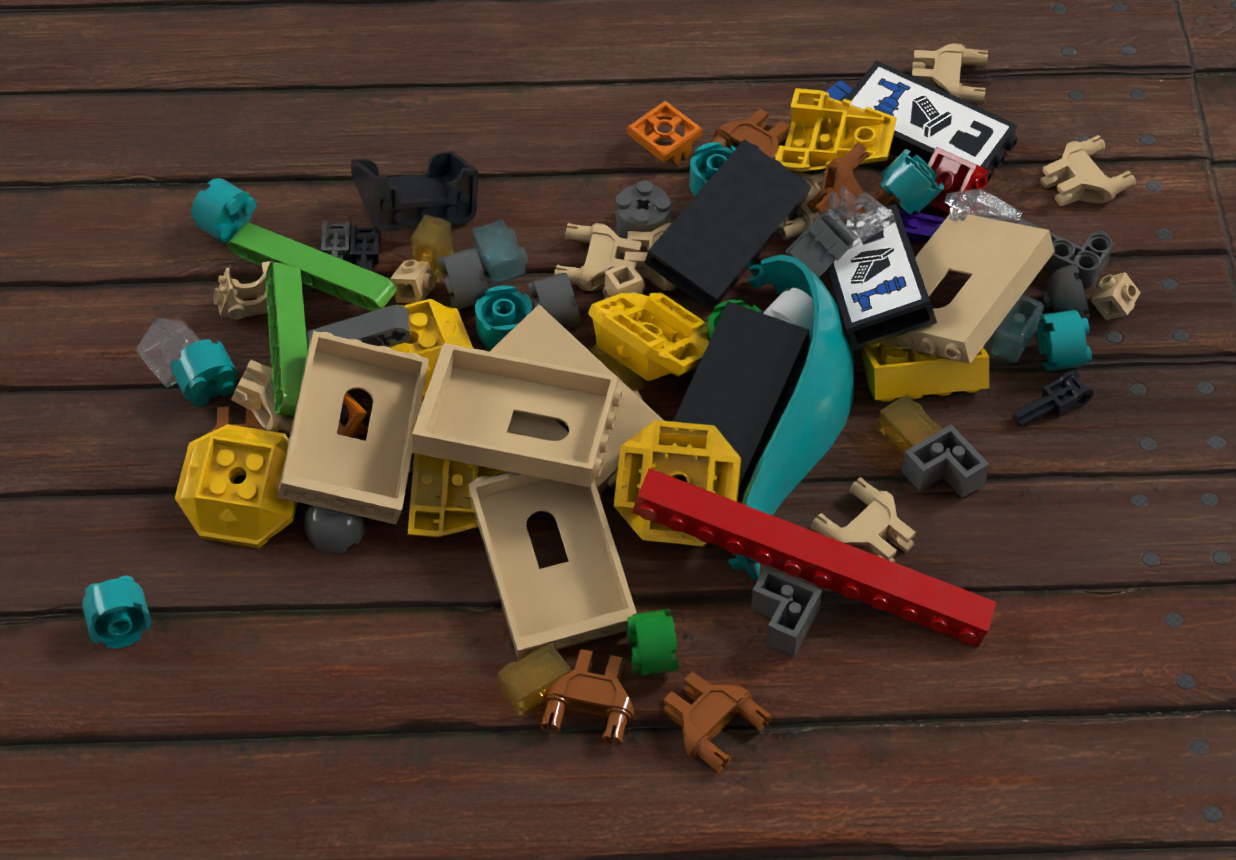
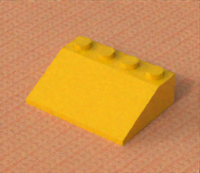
[860,343,989,402]

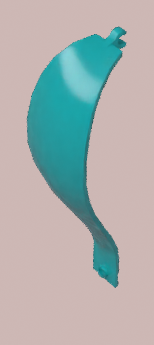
[729,255,855,580]

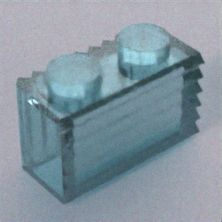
[472,219,528,284]
[991,295,1044,363]

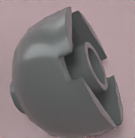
[1042,263,1090,318]
[304,505,365,554]

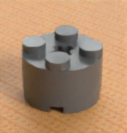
[615,180,671,239]
[438,247,488,311]
[528,272,582,330]

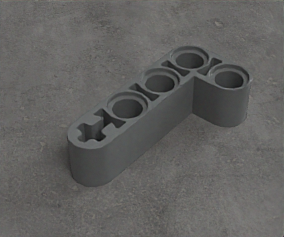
[1001,216,1113,288]
[306,305,410,351]

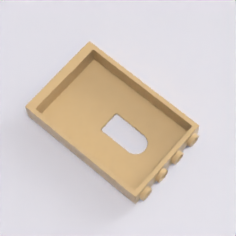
[879,211,1055,364]
[490,305,664,499]
[277,331,429,524]
[412,343,622,488]
[468,471,637,661]

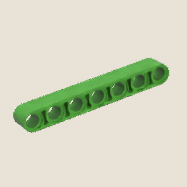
[227,222,397,311]
[265,261,308,417]

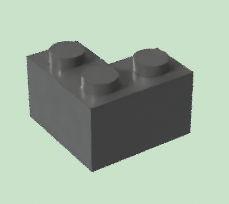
[902,424,989,498]
[751,567,822,657]

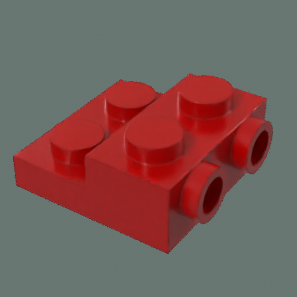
[928,147,988,214]

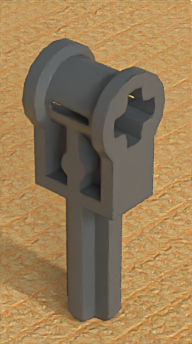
[321,221,352,260]

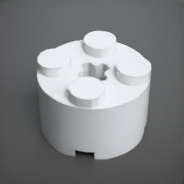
[763,288,814,349]

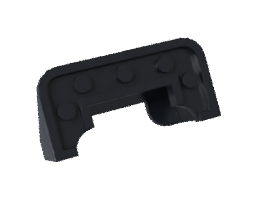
[351,151,478,231]

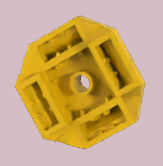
[588,293,709,381]
[389,299,473,401]
[614,420,741,547]
[175,424,298,548]

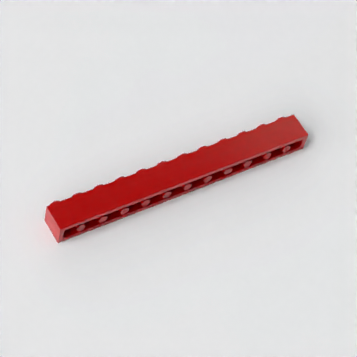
[632,468,996,647]

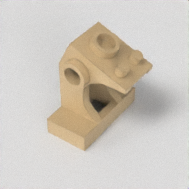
[214,261,272,320]

